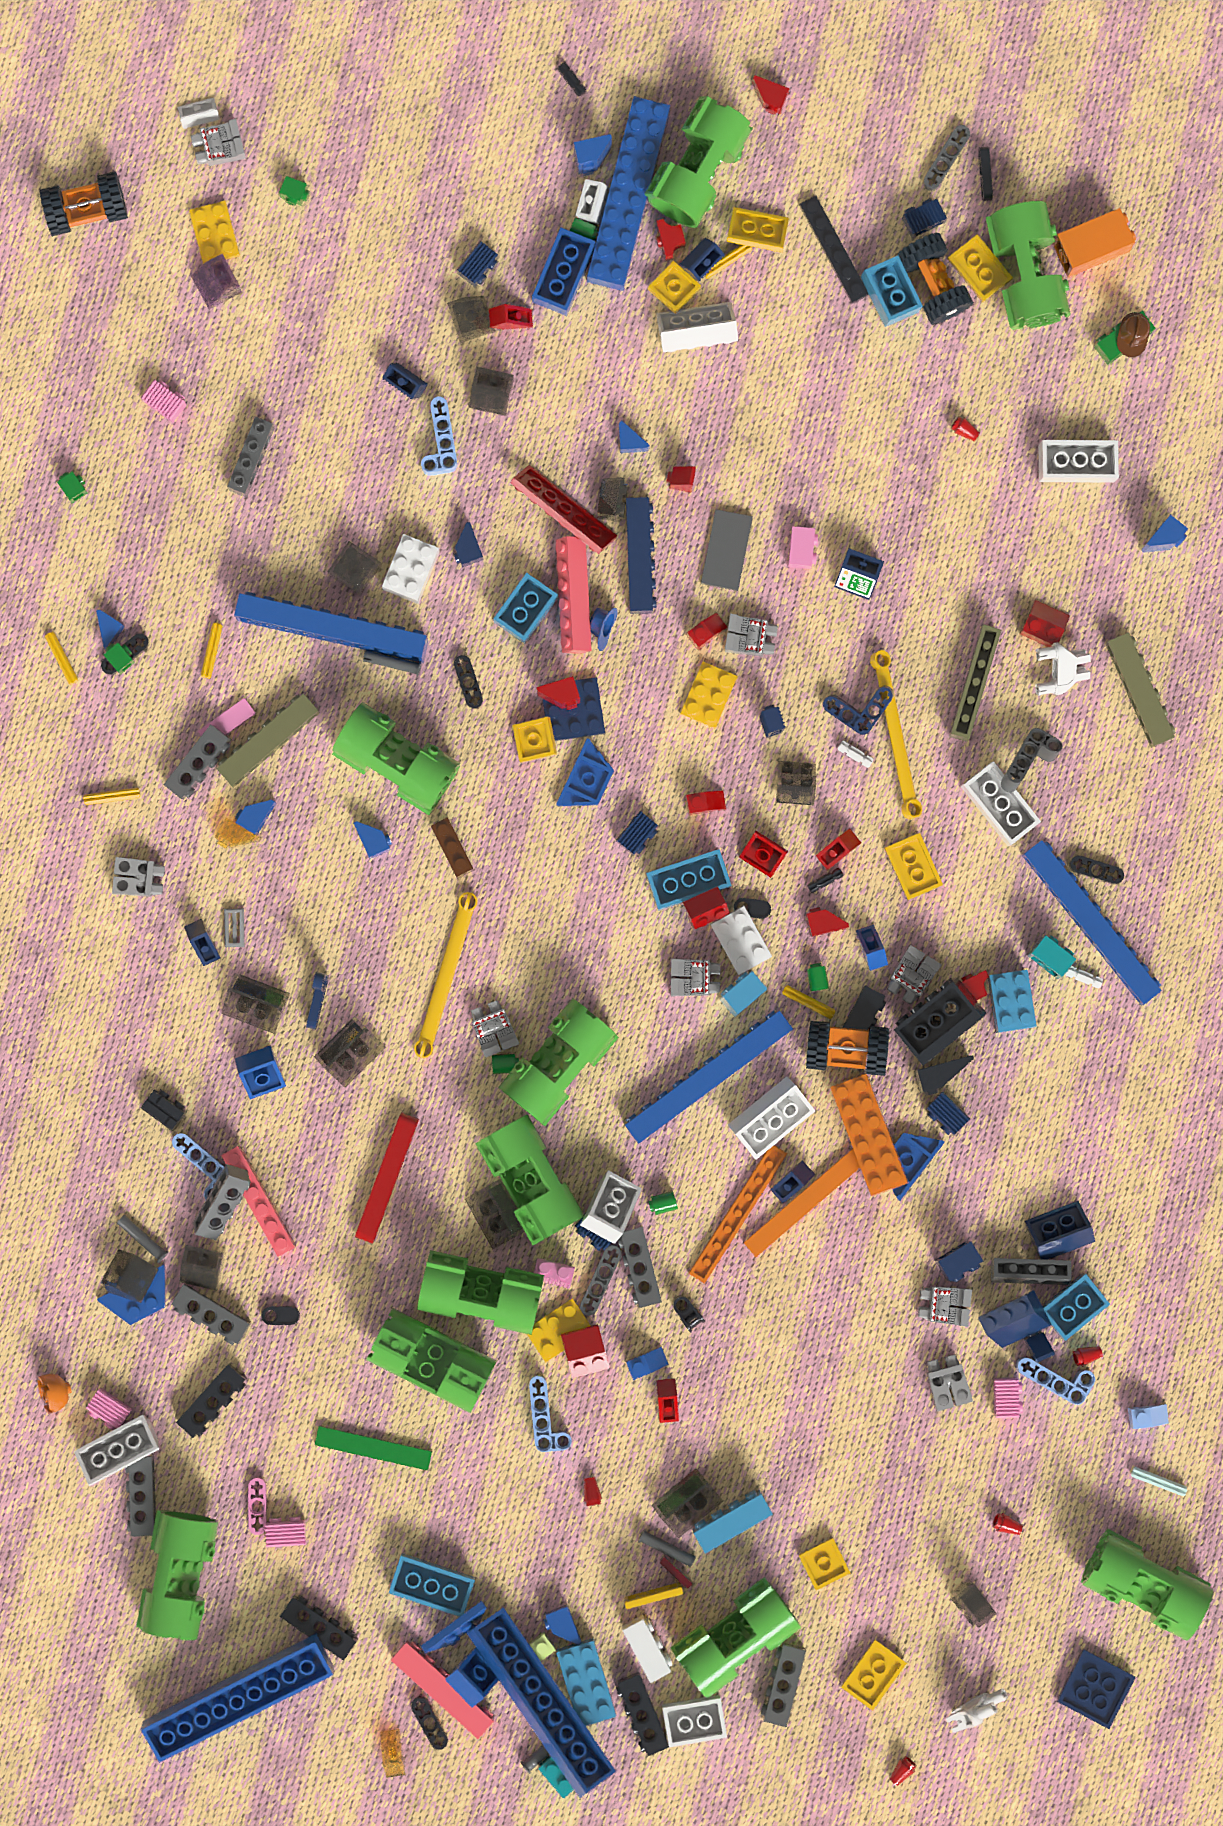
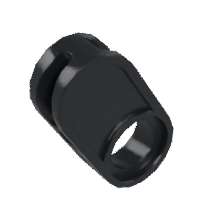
[734,898,771,919]
[261,1306,300,1325]

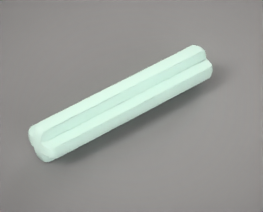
[1131,1467,1187,1496]

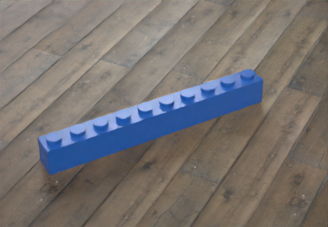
[1022,840,1162,1006]
[625,1010,793,1144]

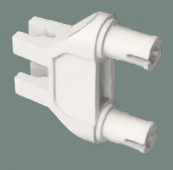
[1035,642,1091,696]
[946,1688,1008,1733]

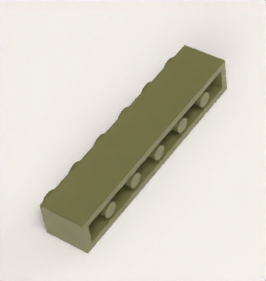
[949,624,1001,742]
[1105,632,1176,748]
[216,693,320,788]

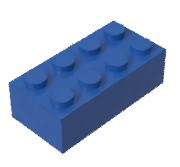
[532,227,596,316]

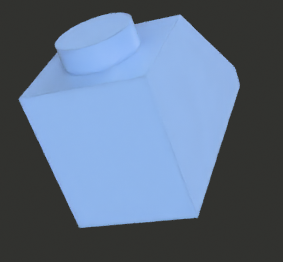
[1128,1404,1169,1429]

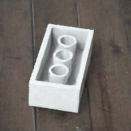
[1038,440,1119,483]
[961,761,1041,846]

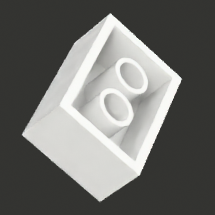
[382,534,440,604]
[710,905,772,975]
[581,1170,642,1243]
[622,1615,672,1683]
[662,1695,727,1747]

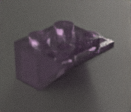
[191,254,242,309]

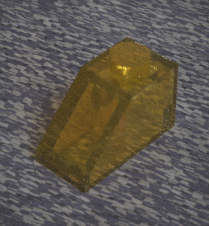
[214,818,260,849]
[380,1729,406,1778]

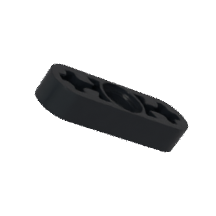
[978,146,993,201]
[101,634,149,675]
[454,655,483,709]
[1069,856,1124,885]
[411,1696,448,1750]

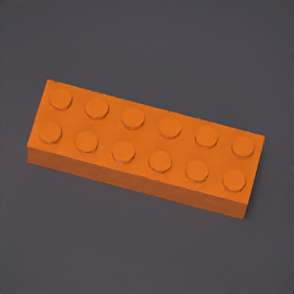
[830,1074,909,1196]

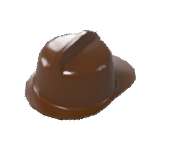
[1117,312,1150,358]

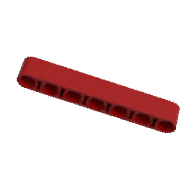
[355,1112,419,1244]

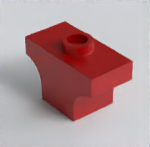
[656,219,686,261]
[961,970,989,1000]

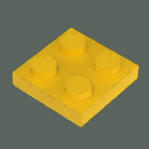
[648,261,701,314]
[512,717,557,763]
[798,1537,850,1591]

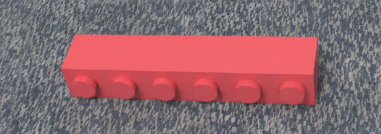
[555,536,592,654]
[221,1146,296,1257]
[391,1640,494,1739]

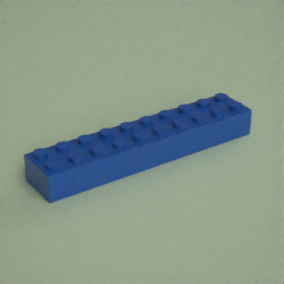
[587,96,670,291]
[234,591,428,663]
[467,1607,617,1798]
[141,1634,334,1763]

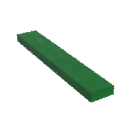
[315,1426,432,1471]

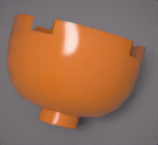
[37,1374,72,1414]

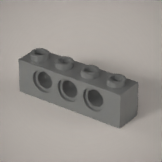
[227,417,275,498]
[163,724,231,800]
[193,1164,251,1240]
[618,1227,662,1308]
[991,1258,1071,1285]
[171,1284,251,1345]
[125,1456,156,1537]
[761,1642,806,1728]

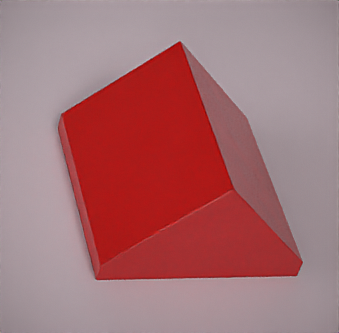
[739,831,788,878]

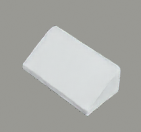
[178,98,220,129]

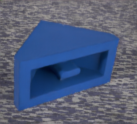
[619,420,650,453]
[96,610,124,649]

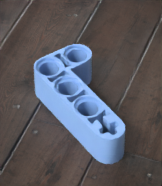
[421,397,457,476]
[172,1133,225,1199]
[1016,1357,1095,1405]
[529,1375,572,1452]

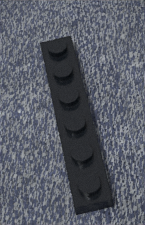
[799,195,869,304]

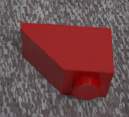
[752,75,790,115]
[489,304,533,330]
[667,466,696,493]
[686,612,728,650]
[686,790,726,816]
[815,828,861,870]
[806,907,849,937]
[656,1378,679,1423]

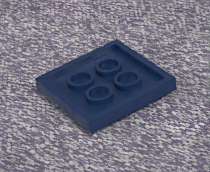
[540,677,605,741]
[1056,1649,1136,1729]

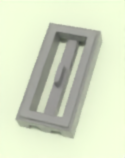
[224,909,245,948]

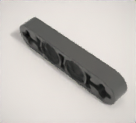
[923,125,970,191]
[580,1245,622,1316]

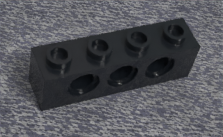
[176,1363,247,1438]
[279,1595,358,1661]
[616,1672,669,1756]

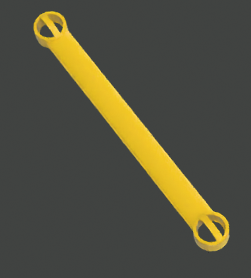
[870,650,922,819]
[414,892,478,1058]

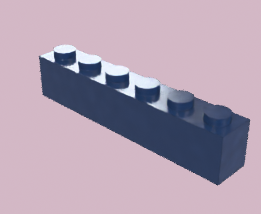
[626,497,656,614]

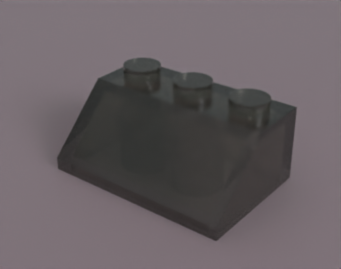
[221,973,290,1034]
[314,1016,386,1087]
[465,1179,525,1250]
[651,1468,723,1538]

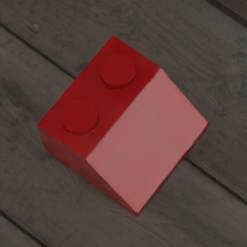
[1020,600,1070,647]
[536,676,580,710]
[683,886,730,929]
[561,1324,610,1378]

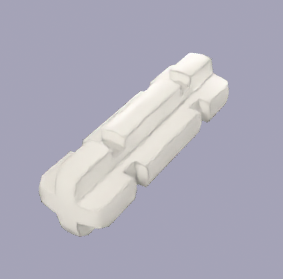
[838,741,874,768]
[1065,966,1103,989]

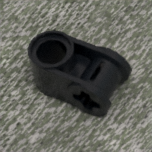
[672,1295,706,1333]

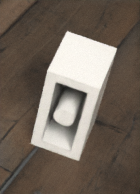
[575,179,610,225]

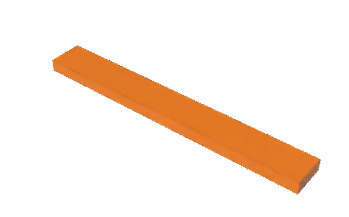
[689,1145,788,1284]
[743,1148,860,1257]

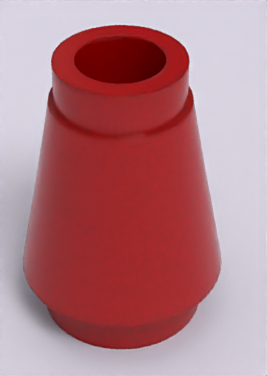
[951,416,980,442]
[1072,1346,1103,1367]
[584,1477,603,1507]
[992,1513,1023,1535]
[889,1756,917,1786]

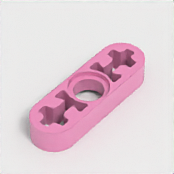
[248,1477,267,1535]

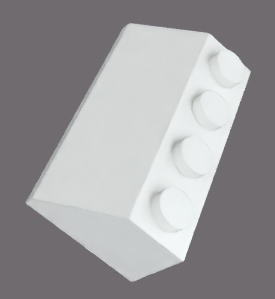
[656,302,738,352]
[728,1077,815,1159]
[74,1415,159,1486]

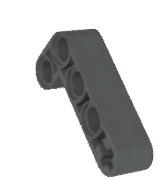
[1001,728,1063,792]

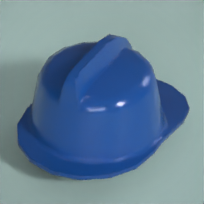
[590,608,618,651]

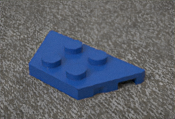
[556,738,614,807]
[892,1133,945,1201]
[97,1265,166,1325]
[421,1601,486,1653]

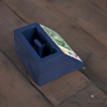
[834,548,884,600]

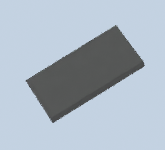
[701,509,753,591]

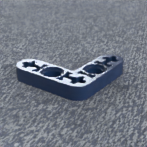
[823,686,894,735]
[306,971,329,1030]

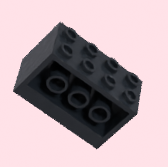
[894,977,986,1066]

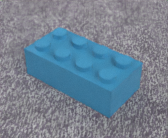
[646,849,732,911]
[720,971,767,1017]
[692,1490,773,1554]
[389,1553,476,1617]
[556,1638,616,1726]

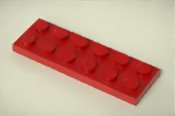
[510,465,618,554]

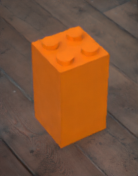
[1053,208,1136,278]

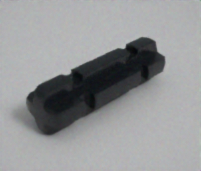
[557,63,586,97]
[807,868,844,893]

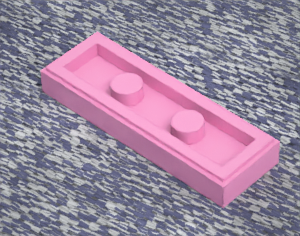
[198,698,256,747]

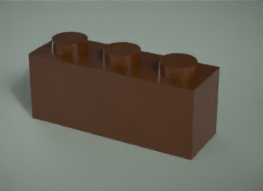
[431,817,474,879]

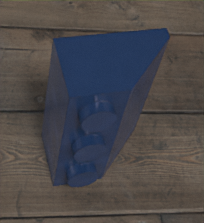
[1025,1201,1095,1260]
[978,1290,1052,1348]

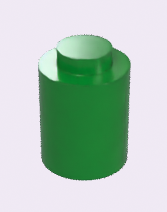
[570,217,599,241]
[806,963,829,992]
[492,1054,519,1074]
[648,1191,678,1215]

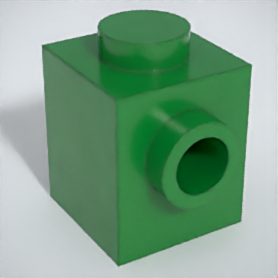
[279,176,310,206]
[57,471,88,504]
[104,643,135,675]

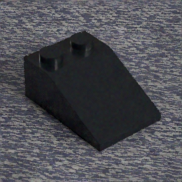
[914,1055,974,1096]

